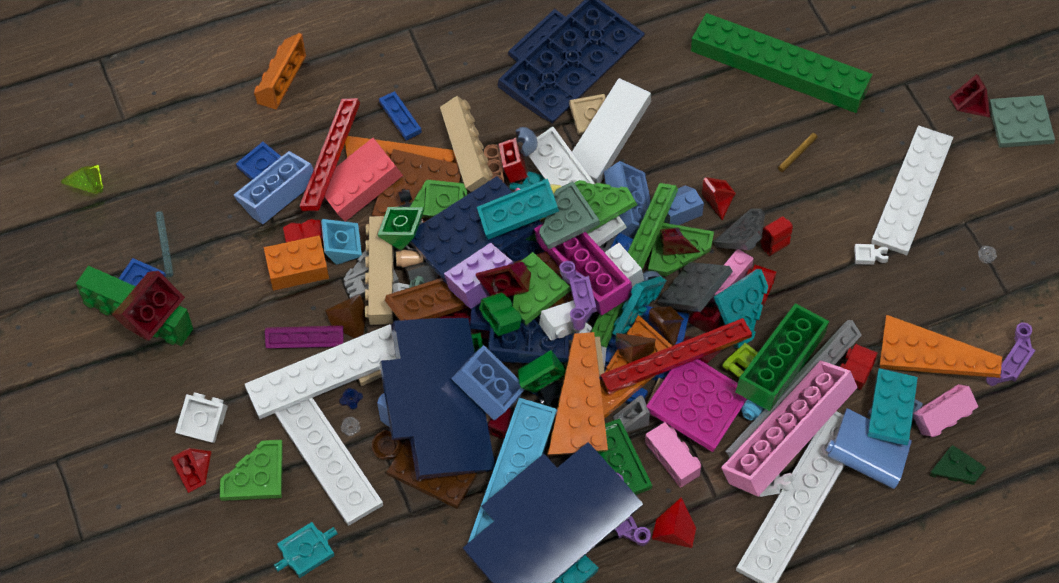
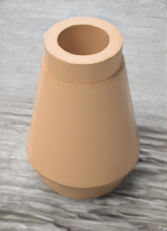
[396,249,423,268]

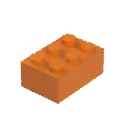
[264,235,329,291]

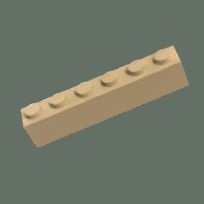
[440,96,493,192]
[365,216,393,325]

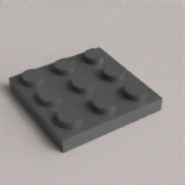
[657,262,733,312]

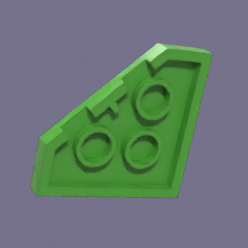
[575,180,637,234]
[648,223,714,276]
[513,252,571,325]
[220,440,283,501]

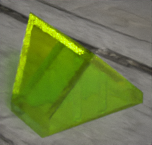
[61,165,103,193]

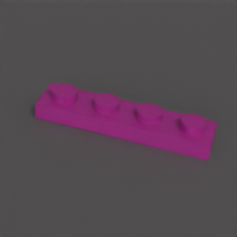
[265,326,344,348]

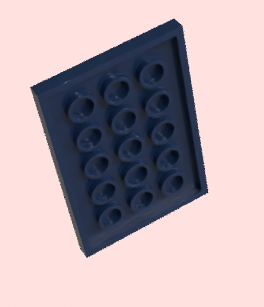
[410,176,542,285]

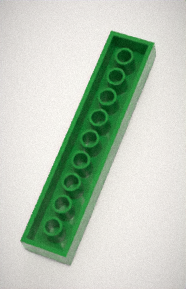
[691,13,872,113]

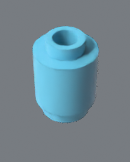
[741,399,765,421]

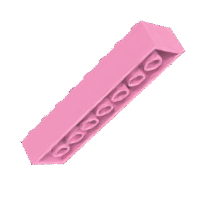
[721,360,857,497]

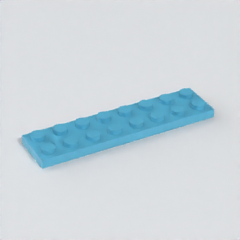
[468,398,557,543]

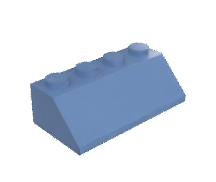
[234,151,314,224]
[604,161,651,239]

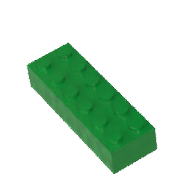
[76,265,194,347]
[735,303,829,411]

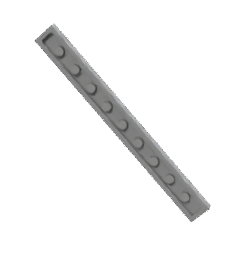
[726,320,862,457]

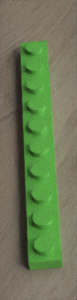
[591,183,678,347]

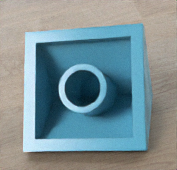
[321,219,362,265]

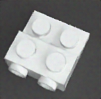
[175,392,228,443]

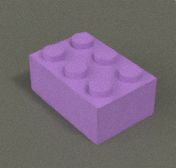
[444,243,513,309]

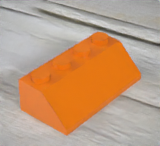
[254,33,306,110]

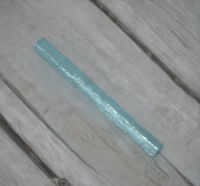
[156,211,174,277]

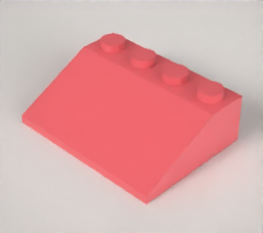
[324,138,403,222]

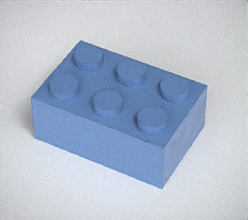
[451,345,524,420]

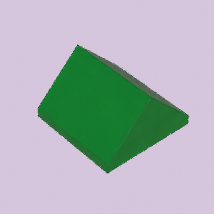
[377,207,424,250]
[518,350,566,393]

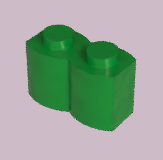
[480,292,522,336]

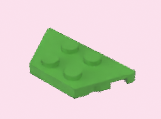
[410,180,467,218]

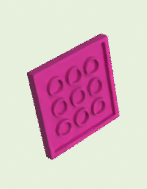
[646,359,747,452]

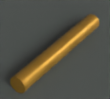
[778,133,818,172]

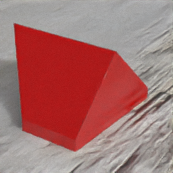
[702,177,736,221]
[171,448,212,493]
[652,497,696,548]

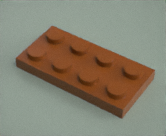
[384,278,468,320]

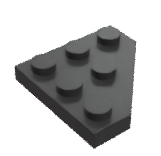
[713,208,765,250]

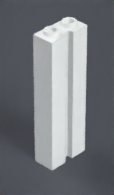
[572,78,651,184]

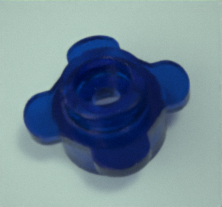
[340,388,363,409]

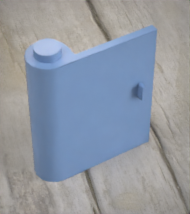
[826,408,912,489]

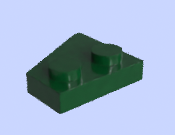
[930,445,986,485]

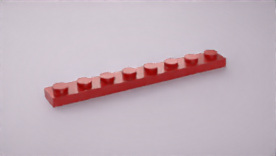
[300,98,360,211]
[600,318,752,394]

